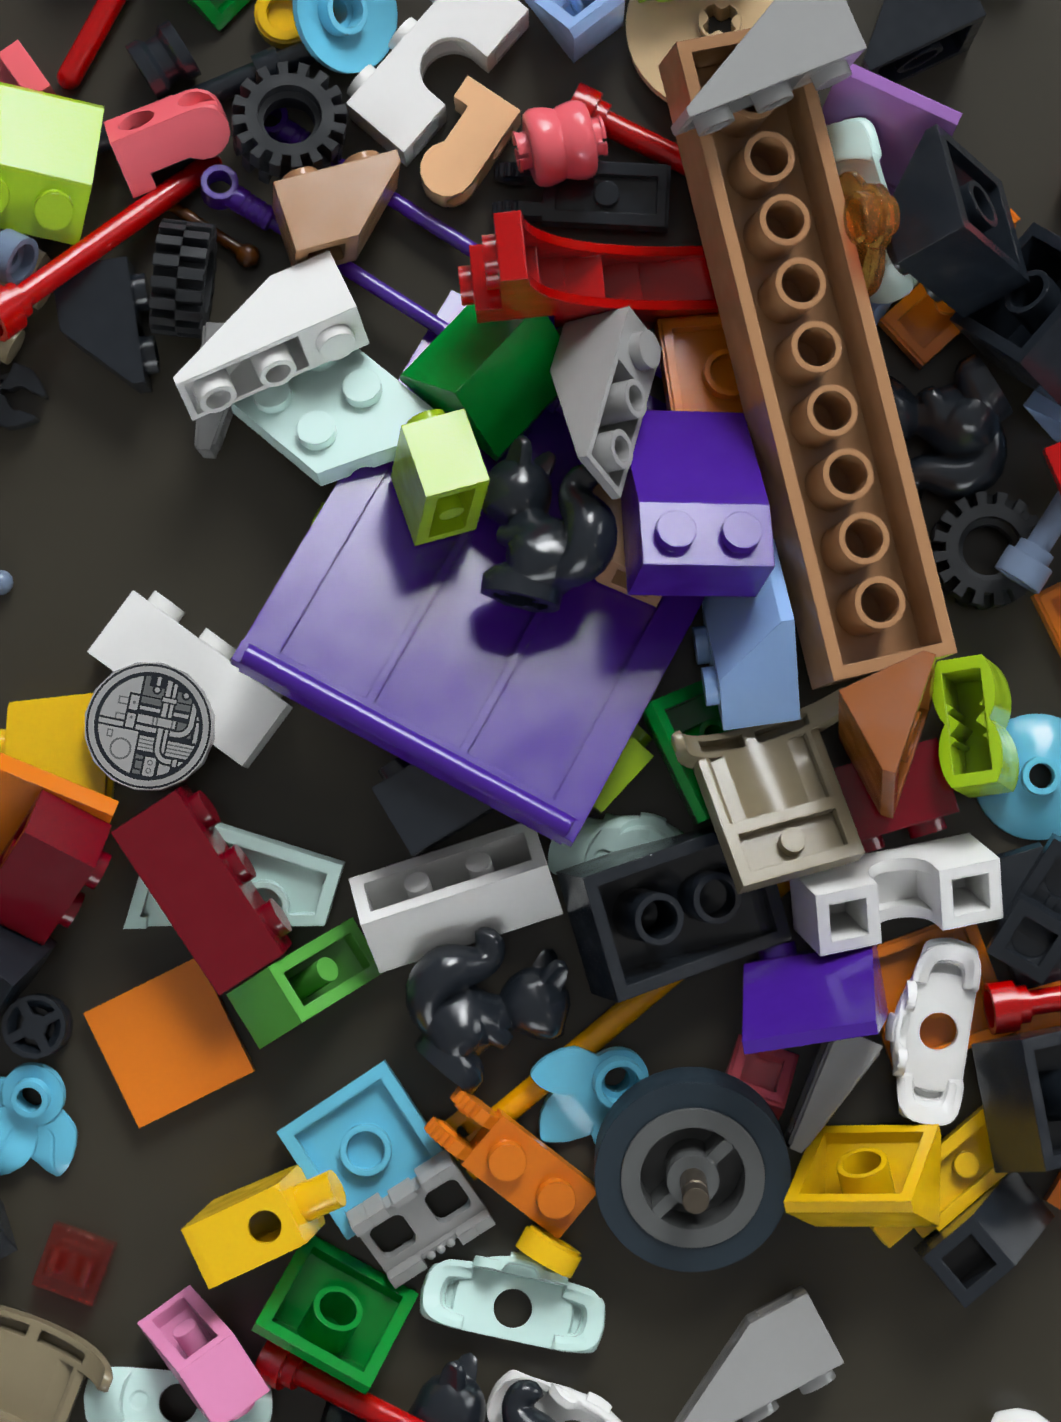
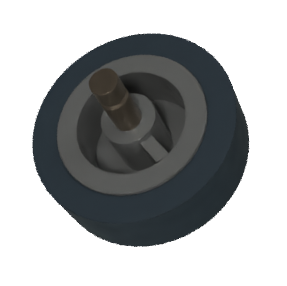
[594,1067,791,1272]

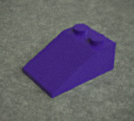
[621,410,775,597]
[742,941,889,1055]

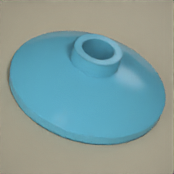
[292,0,398,74]
[976,714,1061,840]

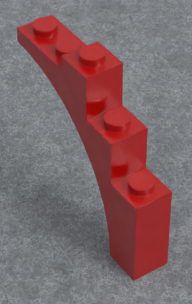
[458,210,719,329]

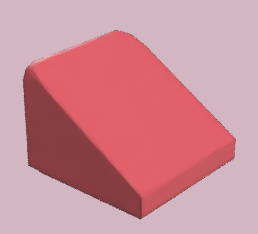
[725,1034,799,1120]

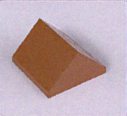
[838,650,936,819]

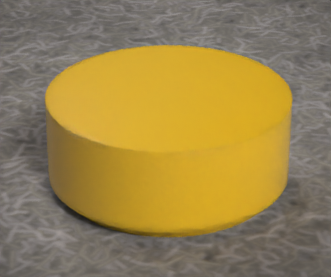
[254,0,301,49]
[515,1224,582,1278]

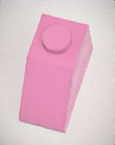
[137,1285,270,1422]

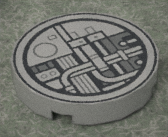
[85,662,215,791]

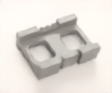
[345,1149,496,1289]

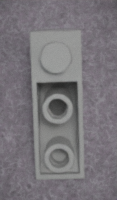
[670,0,867,137]
[550,306,662,500]
[674,1285,844,1422]

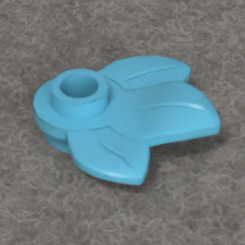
[530,1046,649,1144]
[0,1062,77,1177]

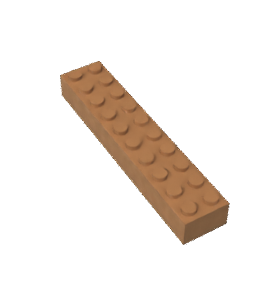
[658,28,958,690]

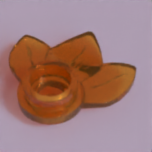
[839,171,900,297]

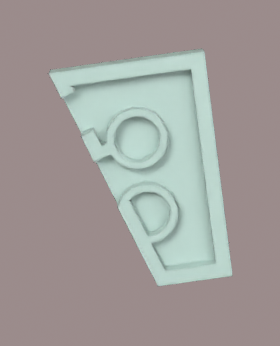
[123,823,345,929]

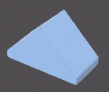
[524,0,625,63]

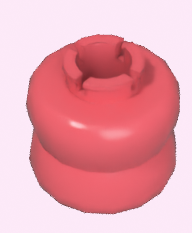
[512,100,608,187]

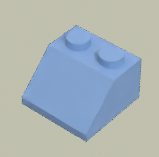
[692,539,801,731]

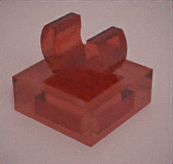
[31,1221,117,1307]

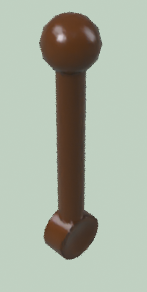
[156,184,260,268]

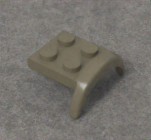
[671,687,865,894]
[0,1305,113,1422]

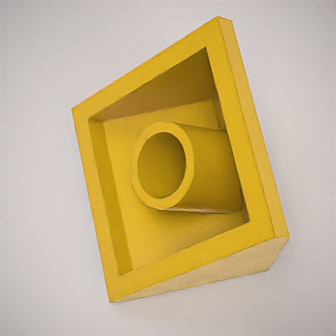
[783,1124,941,1227]

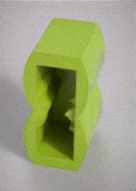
[932,654,1019,798]

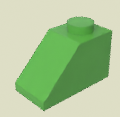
[226,917,384,1049]

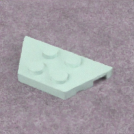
[231,349,433,486]

